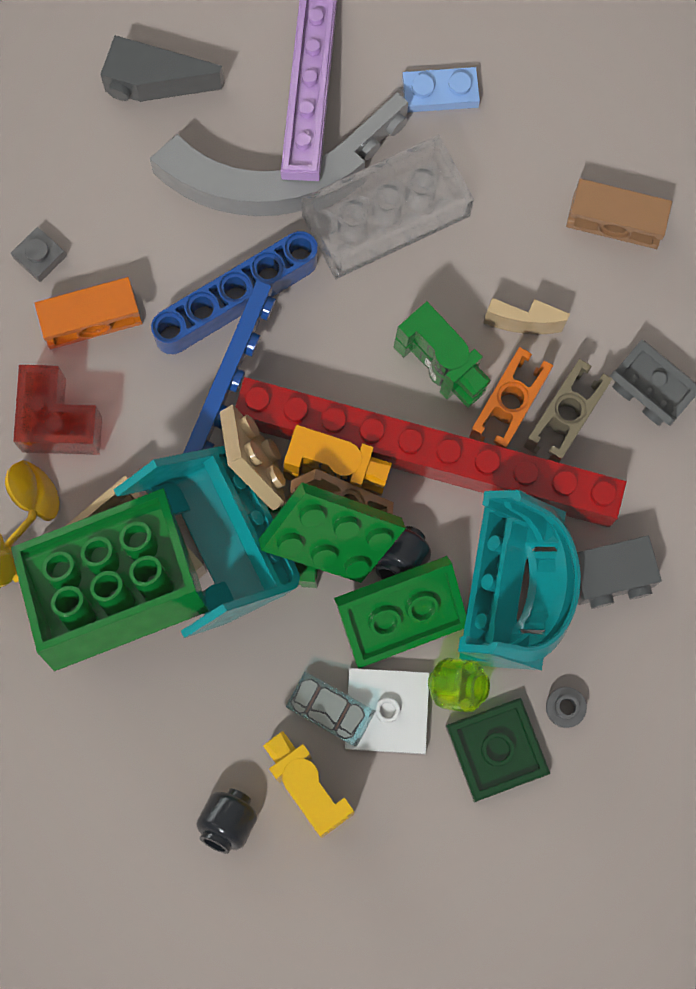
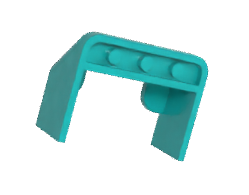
[114,445,300,638]

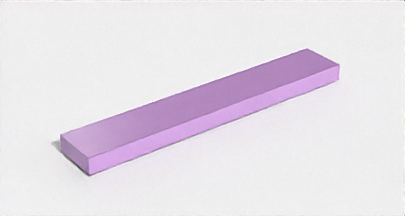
[281,0,338,181]

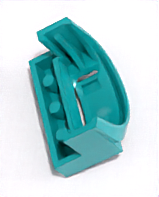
[458,490,581,670]

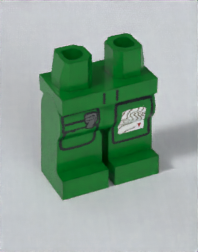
[393,301,491,408]

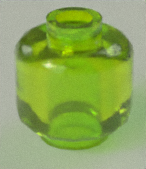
[428,658,490,712]

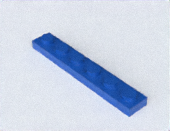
[183,280,276,453]

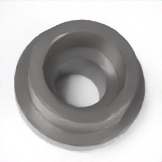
[546,687,587,728]

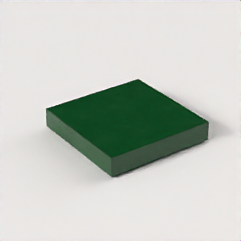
[445,698,550,802]

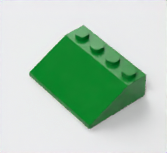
[11,488,209,672]

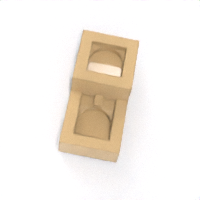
[483,298,570,335]

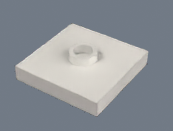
[345,668,429,754]

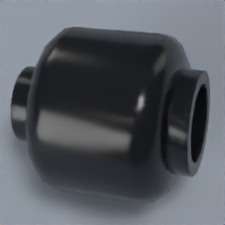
[376,526,431,580]
[196,789,257,854]

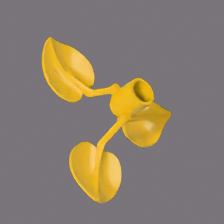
[0,459,60,588]

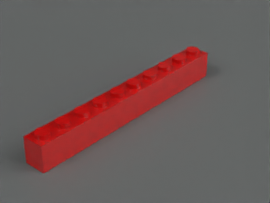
[235,377,627,528]

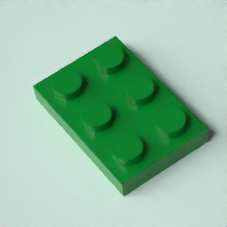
[258,482,406,583]
[334,556,466,669]

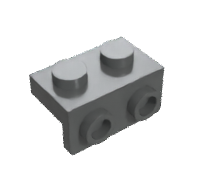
[610,339,696,426]

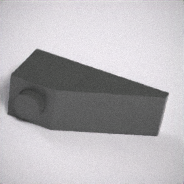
[100,35,224,102]

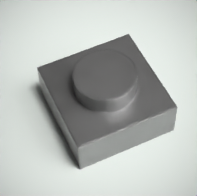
[11,227,67,282]

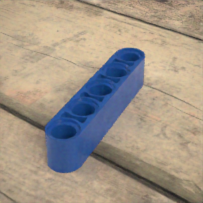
[151,231,318,354]

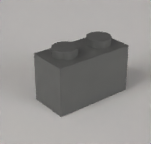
[577,535,662,609]

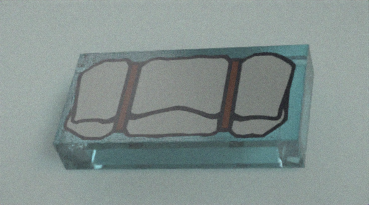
[286,672,376,747]

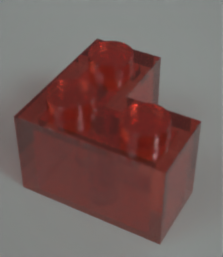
[13,365,102,455]

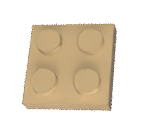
[220,404,286,511]

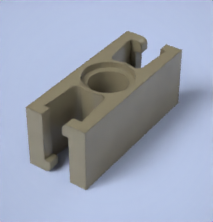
[524,358,612,463]

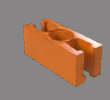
[34,277,142,350]
[469,347,554,448]

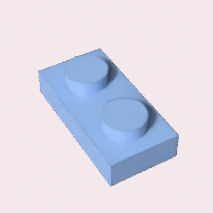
[402,67,480,113]

